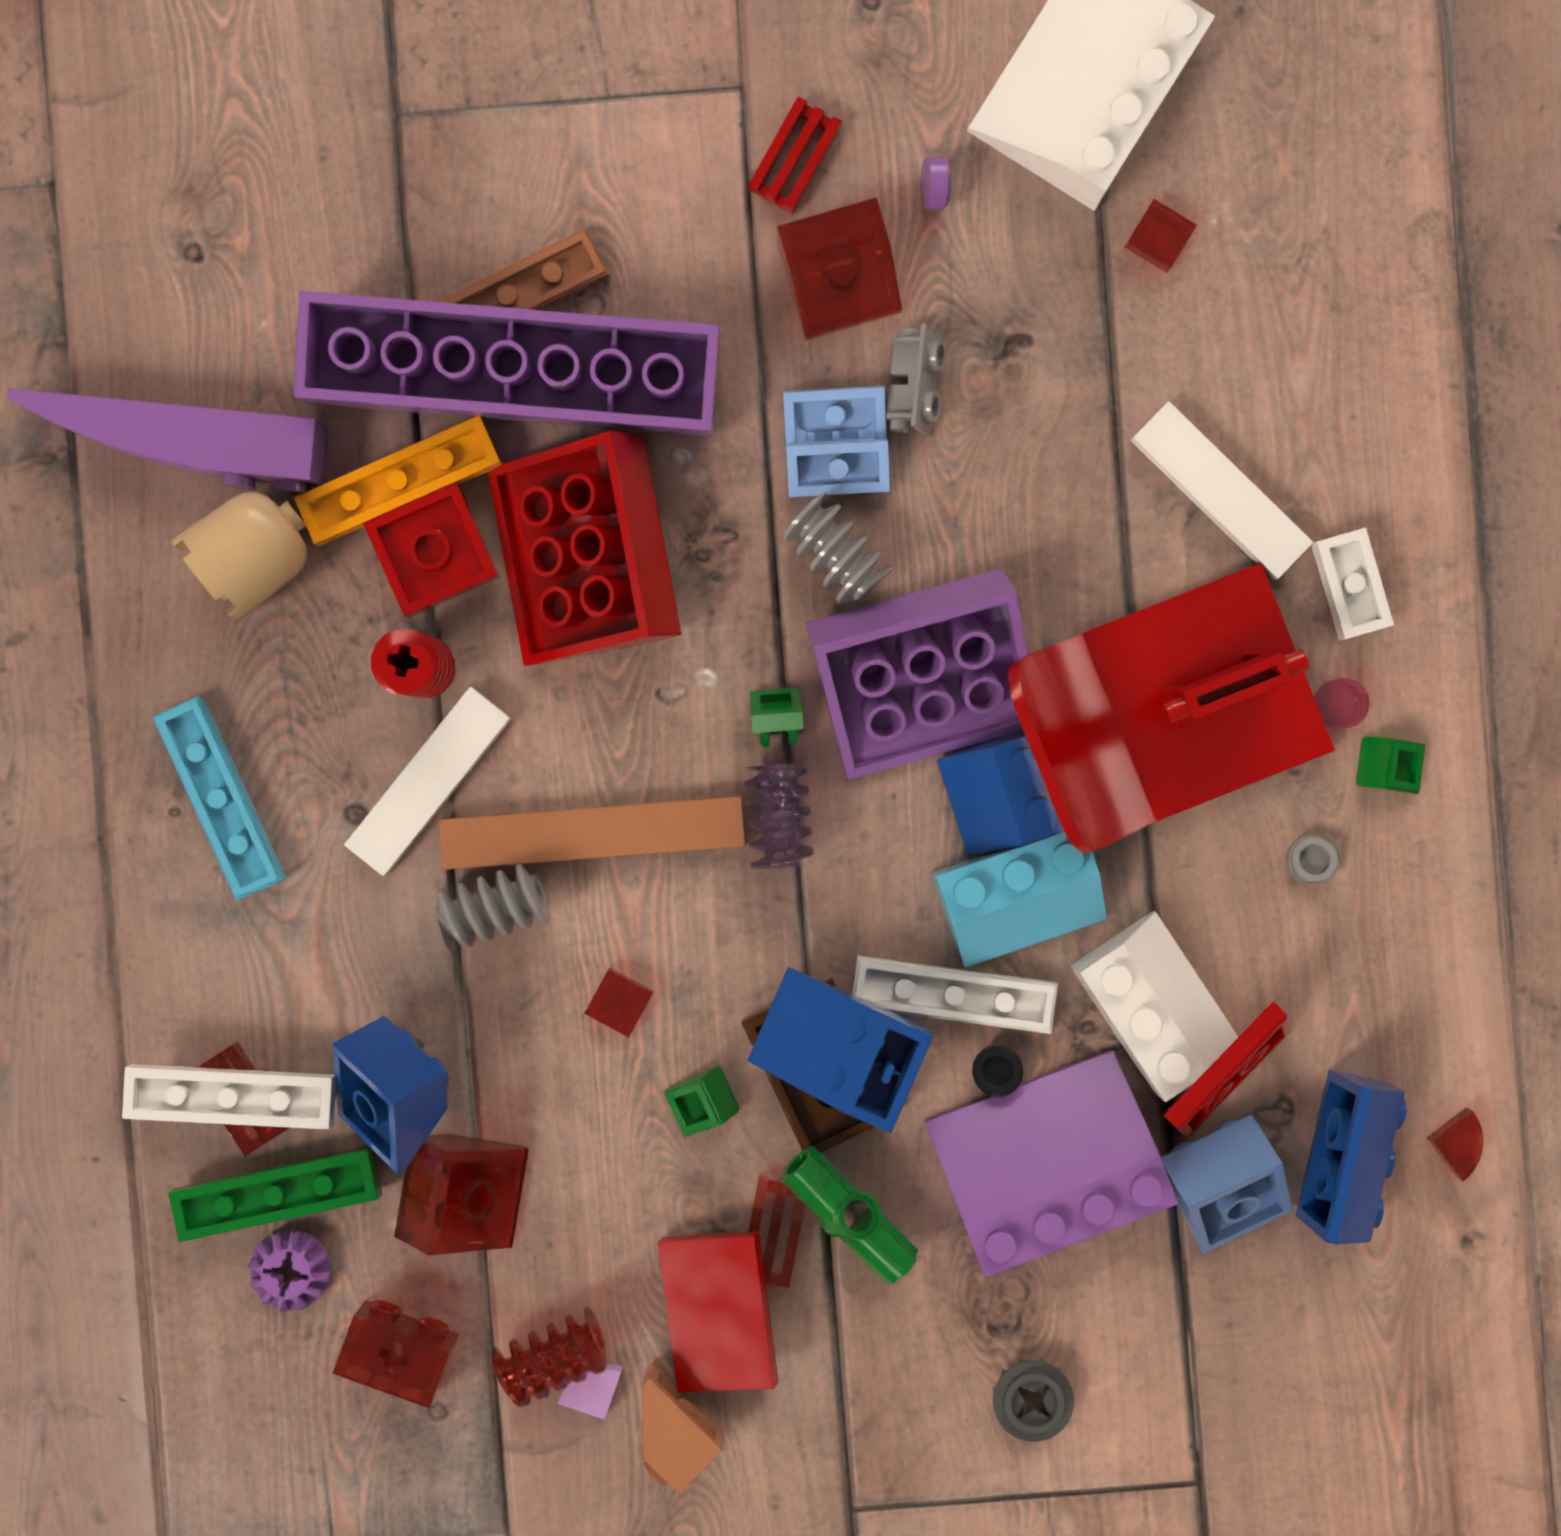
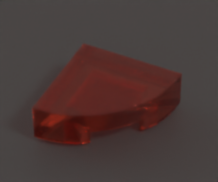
[1427,1108,1483,1182]

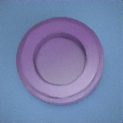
[920,157,951,210]

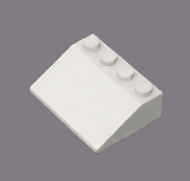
[967,0,1215,211]

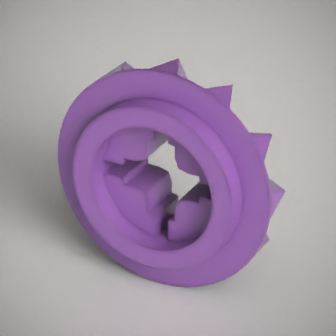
[247,1229,331,1313]

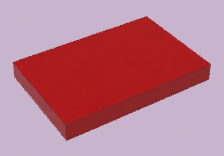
[1163,1002,1290,1137]
[658,1231,779,1392]

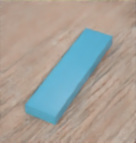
[153,696,287,901]

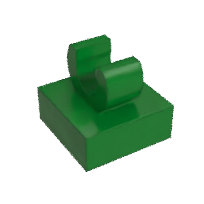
[750,687,804,747]

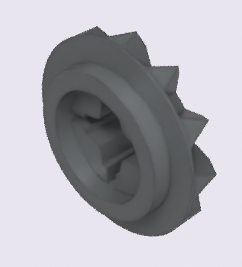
[993,1358,1074,1442]

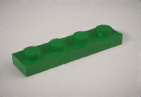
[168,1146,382,1242]

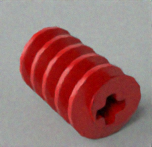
[371,629,456,698]

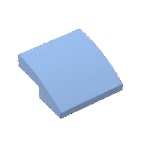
[783,385,890,497]

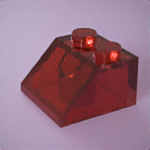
[777,197,902,341]
[394,1134,529,1256]

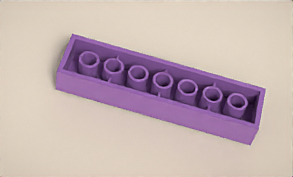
[294,291,721,437]

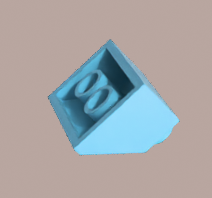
[931,832,1107,968]

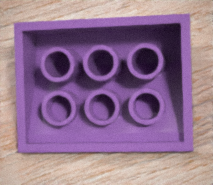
[805,568,1028,780]
[925,1049,1178,1278]

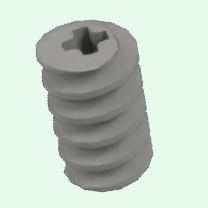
[783,491,894,604]
[436,864,550,953]

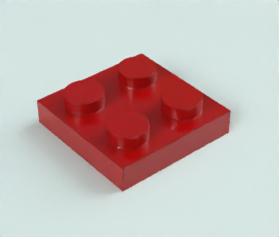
[363,482,500,618]

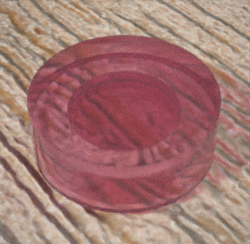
[1314,678,1370,729]

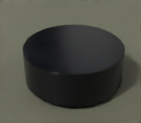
[972,1045,1023,1097]

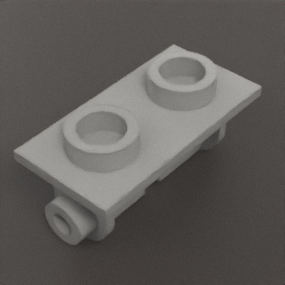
[886,324,946,437]

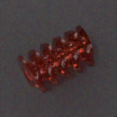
[492,1307,606,1407]

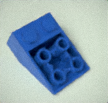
[747,967,933,1133]

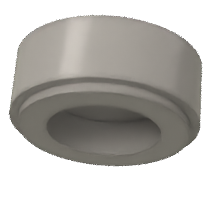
[1286,834,1340,885]

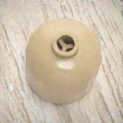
[171,491,307,622]

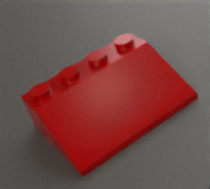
[487,430,682,667]

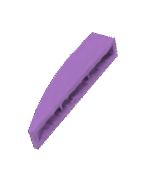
[7,388,329,494]

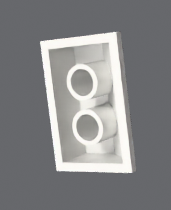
[1070,911,1238,1102]

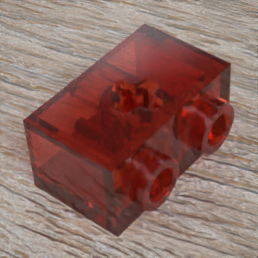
[332,1300,459,1408]

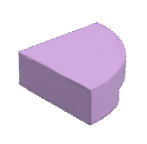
[557,1364,623,1420]

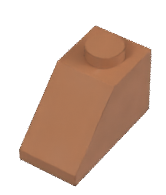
[642,1361,724,1494]

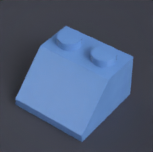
[1161,1114,1293,1255]

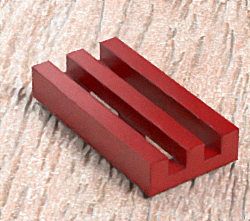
[748,96,842,215]

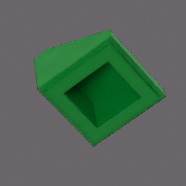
[1356,737,1425,794]
[663,1066,739,1137]

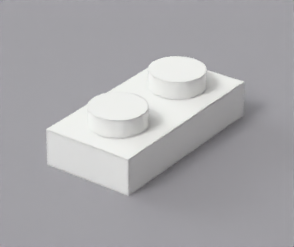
[1311,527,1394,641]

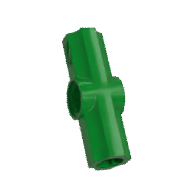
[780,1146,918,1284]

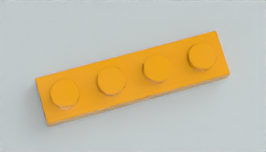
[294,416,503,547]

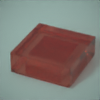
[1124,199,1197,273]
[584,967,654,1038]

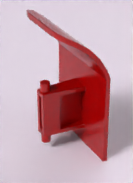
[1008,562,1335,854]

